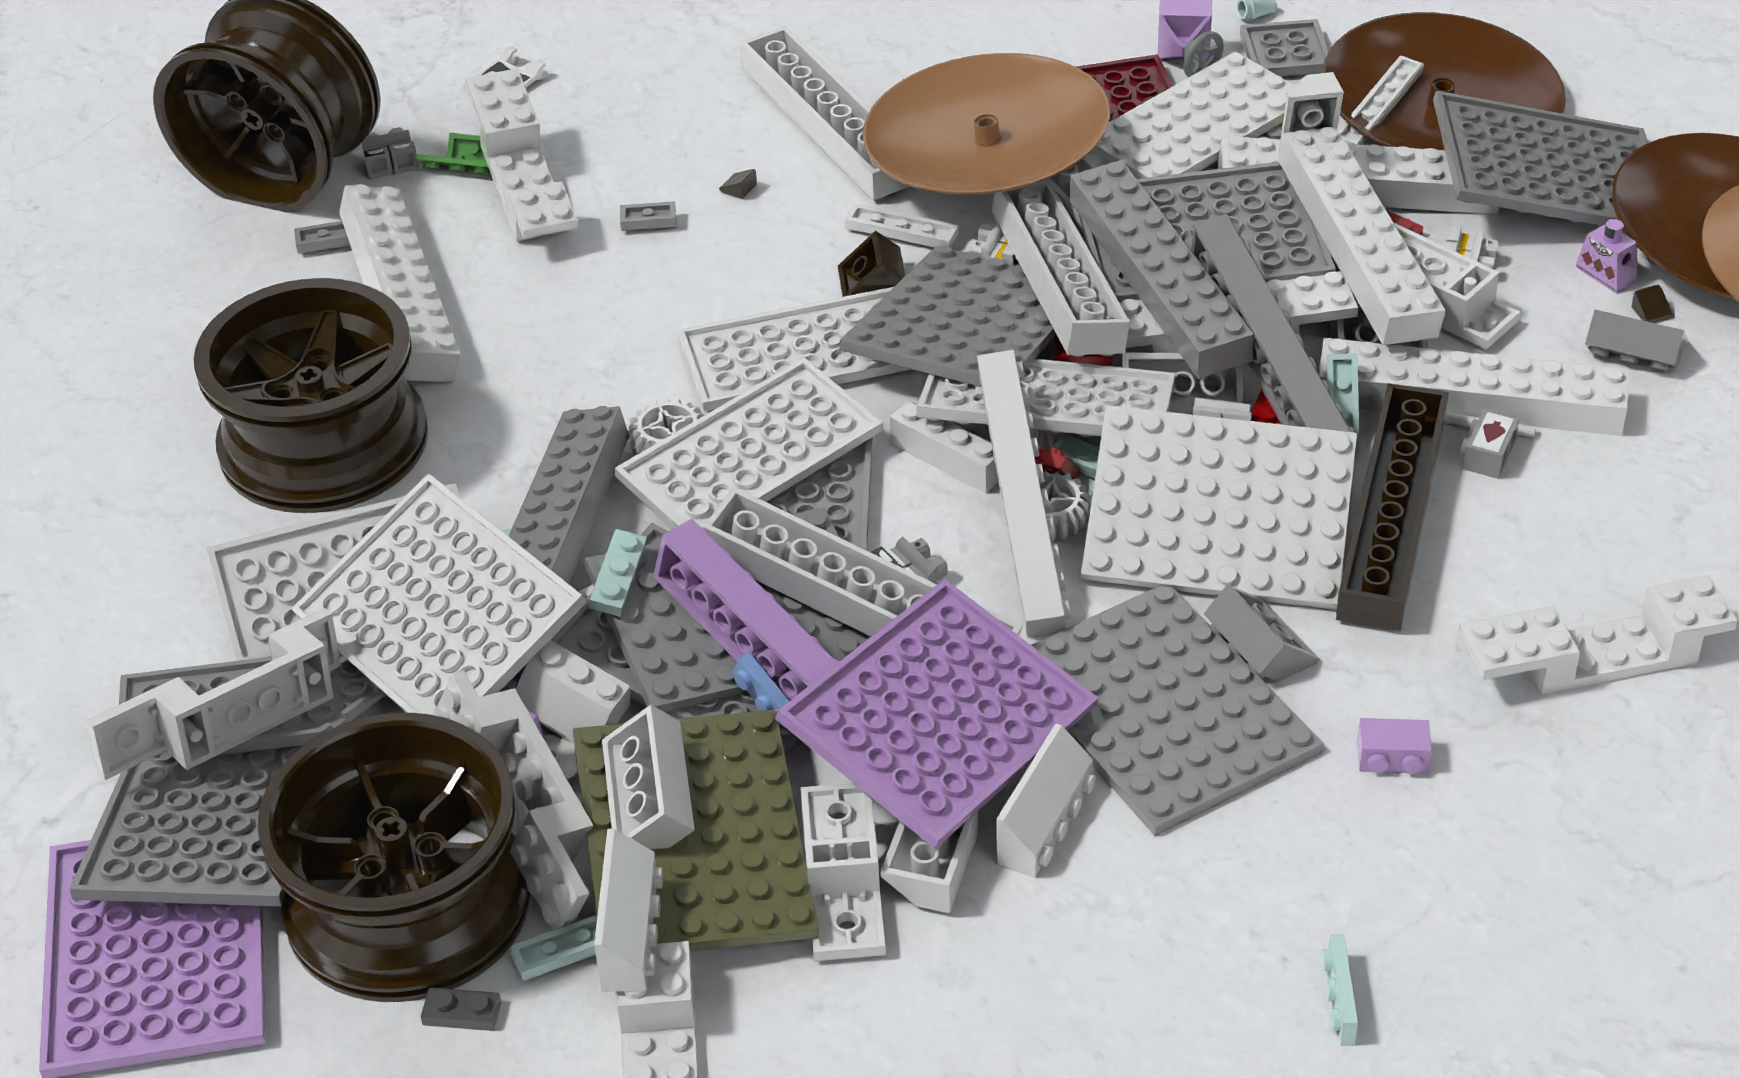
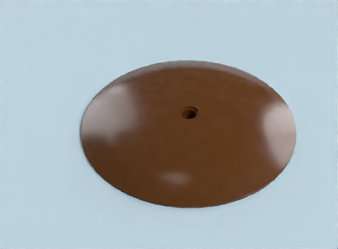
[1323,12,1566,150]
[1612,133,1739,299]

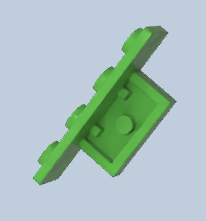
[415,133,491,175]

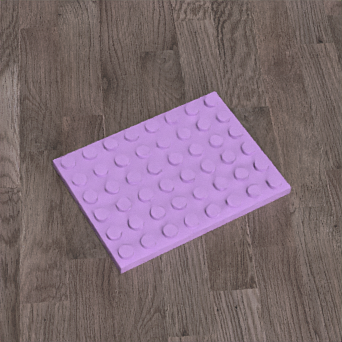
[775,579,1099,849]
[39,840,266,1078]

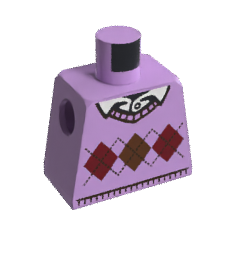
[1576,219,1638,294]

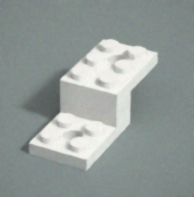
[801,783,886,961]

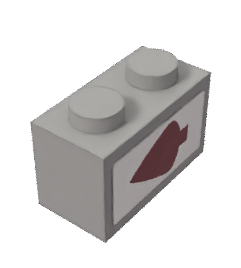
[1460,409,1520,479]

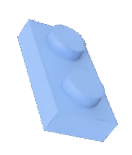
[732,652,789,712]

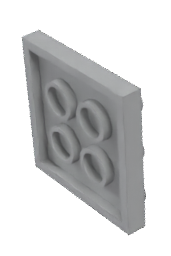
[1240,19,1329,77]

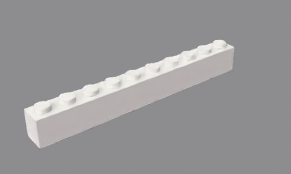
[977,350,1071,637]

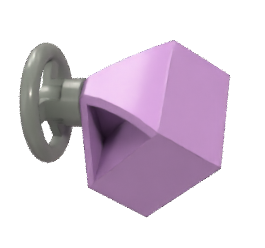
[1158,0,1224,78]

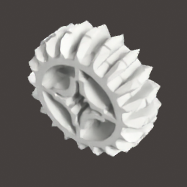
[627,399,705,455]
[1039,470,1091,543]

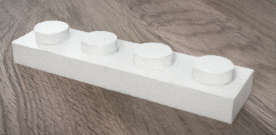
[845,203,959,247]

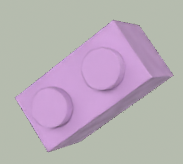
[1357,718,1432,774]

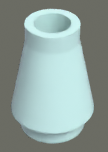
[1237,0,1277,21]

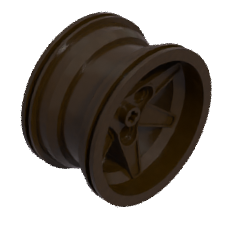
[153,0,381,213]
[194,278,428,513]
[258,713,531,1002]

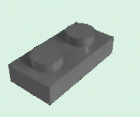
[421,987,502,1031]

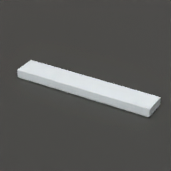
[1338,56,1424,145]

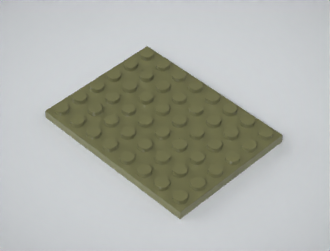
[573,709,819,951]

